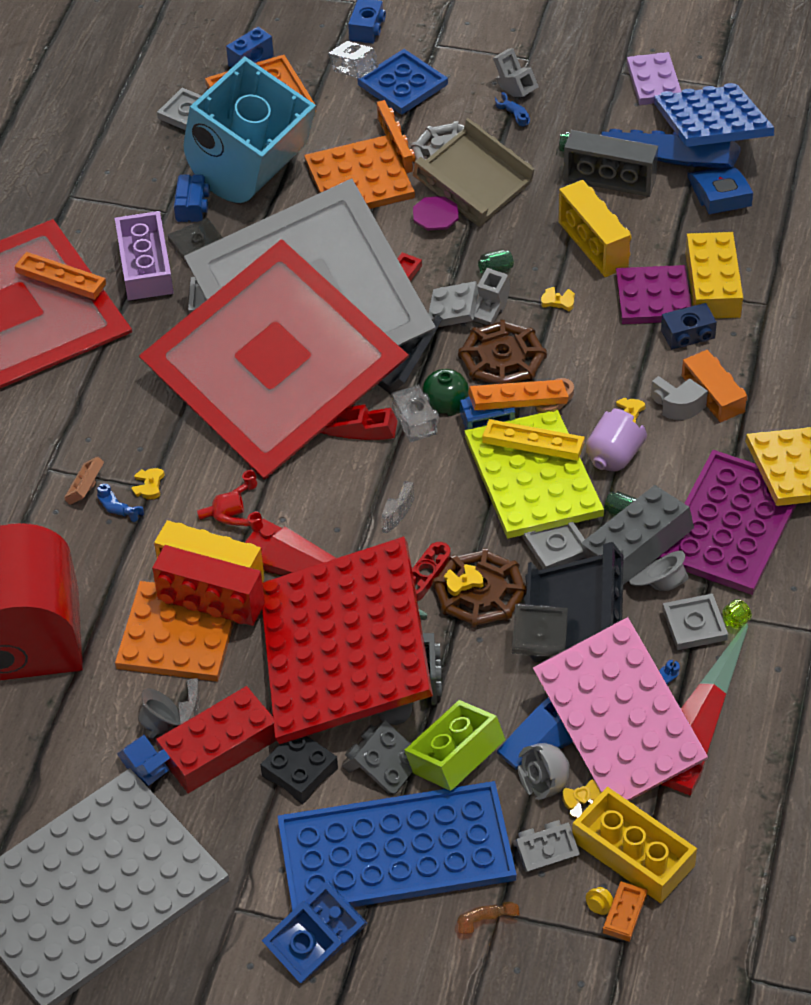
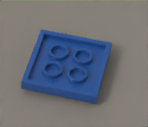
[357,49,448,115]

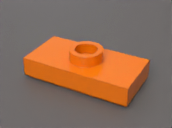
[603,881,648,942]

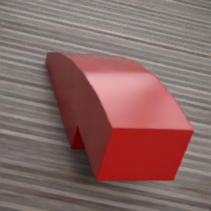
[320,405,398,440]

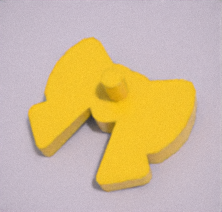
[541,287,575,311]
[616,398,646,423]
[131,468,165,500]
[444,565,483,596]
[562,779,601,818]

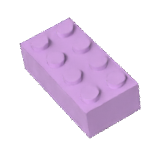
[115,211,174,300]

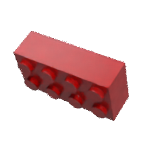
[152,545,265,626]
[156,686,277,794]

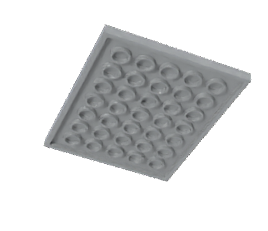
[0,768,229,1005]

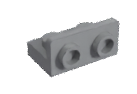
[513,820,580,872]

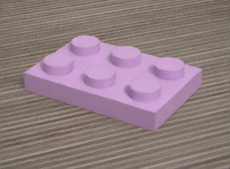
[627,52,681,105]

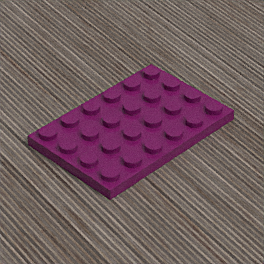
[657,450,797,595]

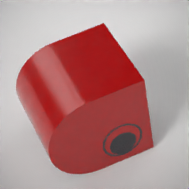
[0,523,83,681]

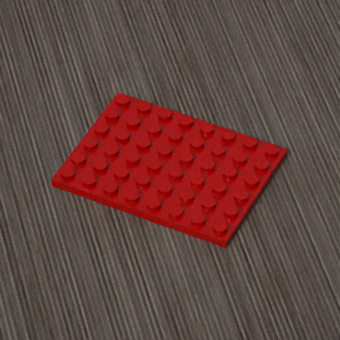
[262,536,433,744]

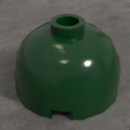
[422,369,469,416]

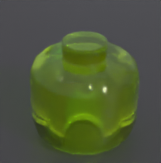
[722,599,752,629]

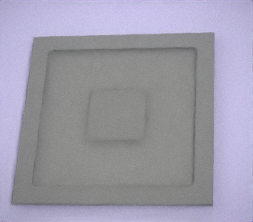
[184,179,436,346]

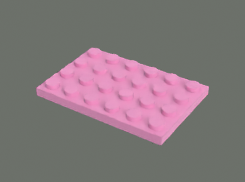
[533,617,708,801]

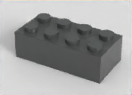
[563,130,658,197]
[581,485,694,585]

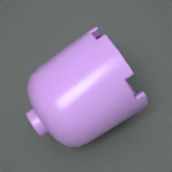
[586,408,647,472]

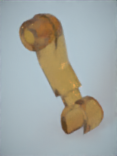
[457,902,520,933]

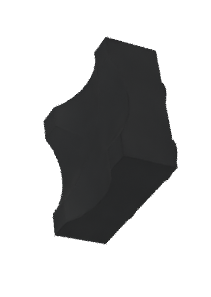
[260,736,338,805]

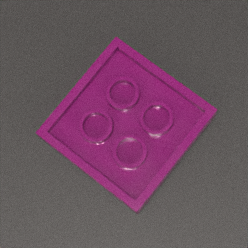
[616,265,691,324]

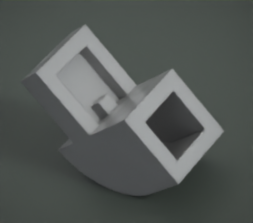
[493,48,539,97]
[473,268,510,325]
[651,376,708,420]

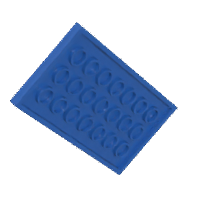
[277,781,517,911]

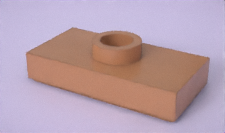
[64,457,104,505]

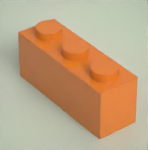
[682,349,747,423]

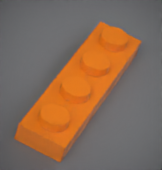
[377,100,415,173]
[14,252,106,300]
[468,380,569,410]

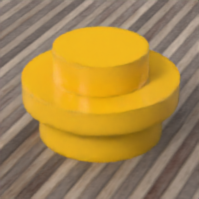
[586,887,613,915]

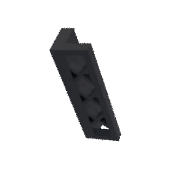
[378,315,443,395]

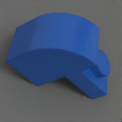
[117,735,170,786]

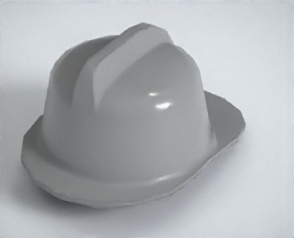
[629,551,688,591]

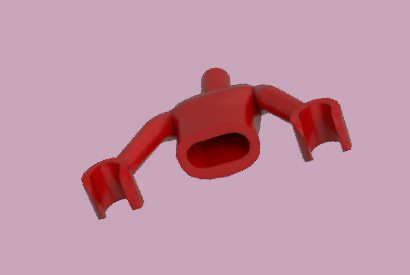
[197,470,263,532]

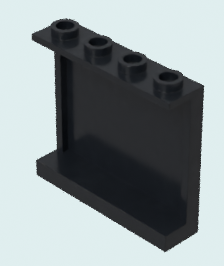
[522,542,624,663]

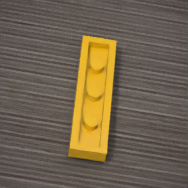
[482,419,585,461]

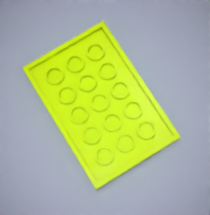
[465,409,604,539]

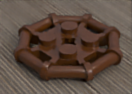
[458,319,547,384]
[432,548,527,628]

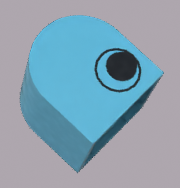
[184,56,316,203]

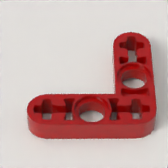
[412,542,451,601]

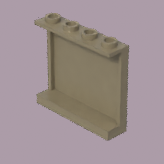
[413,118,535,227]

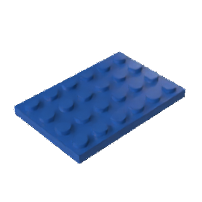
[654,83,774,147]

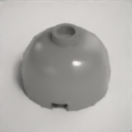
[518,743,569,800]

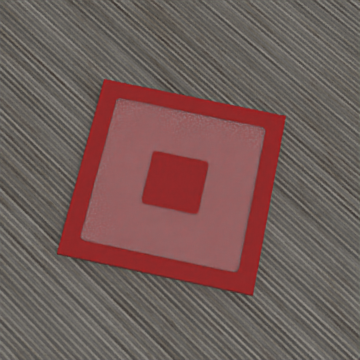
[0,219,132,389]
[139,239,409,480]

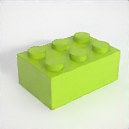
[404,700,506,791]

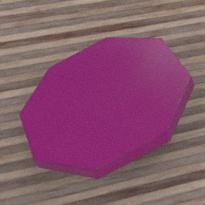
[413,196,459,231]

